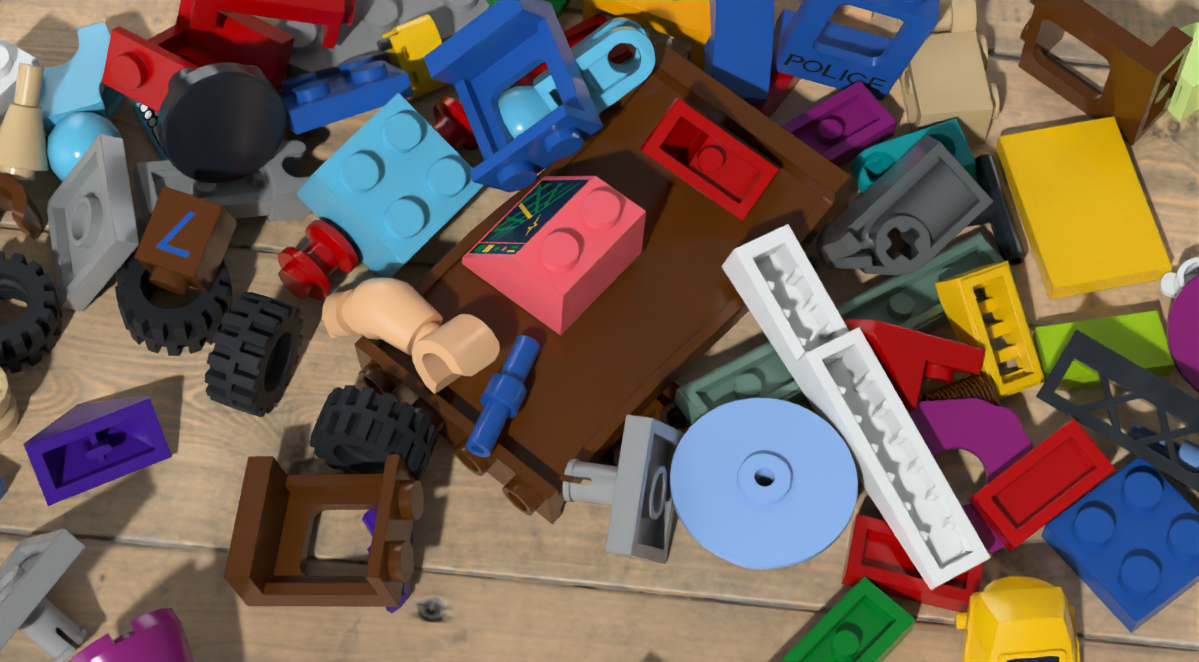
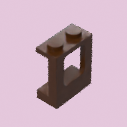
[1018,0,1193,146]
[224,454,424,607]

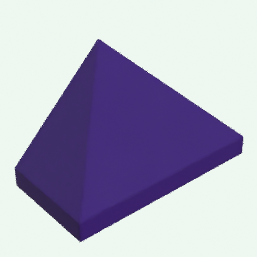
[23,395,172,506]

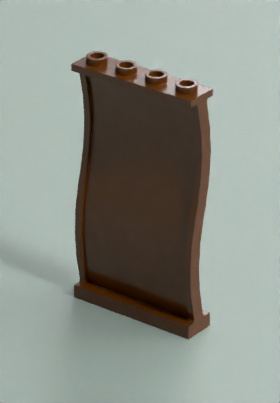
[354,39,851,524]

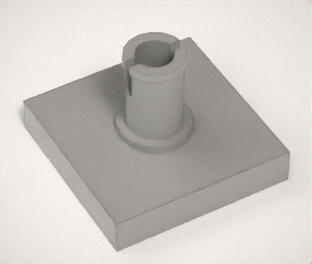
[46,134,146,311]
[563,414,685,564]
[0,529,87,662]

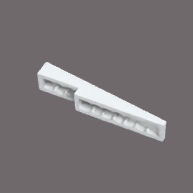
[721,224,991,590]

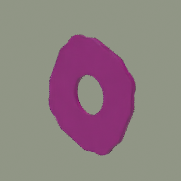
[907,398,1033,554]

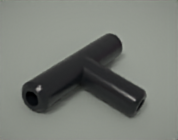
[967,154,1026,266]

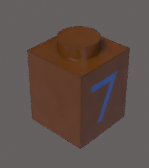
[134,186,237,295]

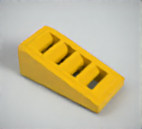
[934,260,1046,402]

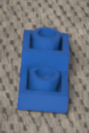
[704,0,774,106]

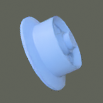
[670,398,858,570]

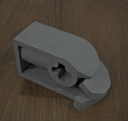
[815,135,994,275]

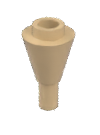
[0,63,49,181]

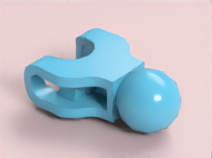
[498,17,656,140]
[6,21,125,182]

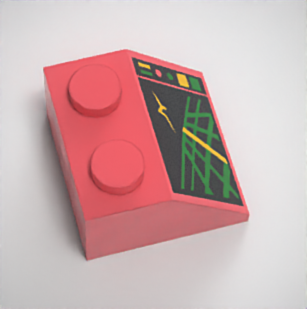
[462,176,646,336]

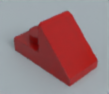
[640,97,779,221]
[843,318,985,411]

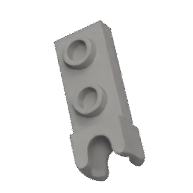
[133,140,312,227]

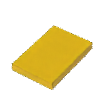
[996,116,1172,300]

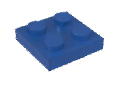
[278,54,414,135]
[1041,457,1199,633]

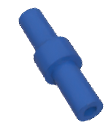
[466,335,541,458]

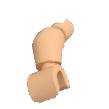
[321,277,500,394]

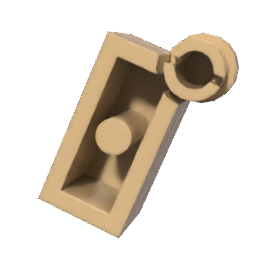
[897,0,1000,145]

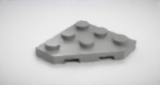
[275,0,490,79]

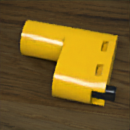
[377,14,449,101]

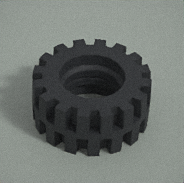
[0,251,62,374]
[115,252,234,356]
[205,292,304,417]
[309,385,438,481]

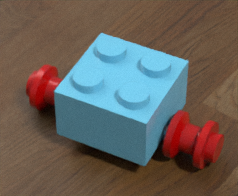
[278,93,484,300]

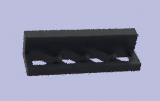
[1036,329,1199,493]

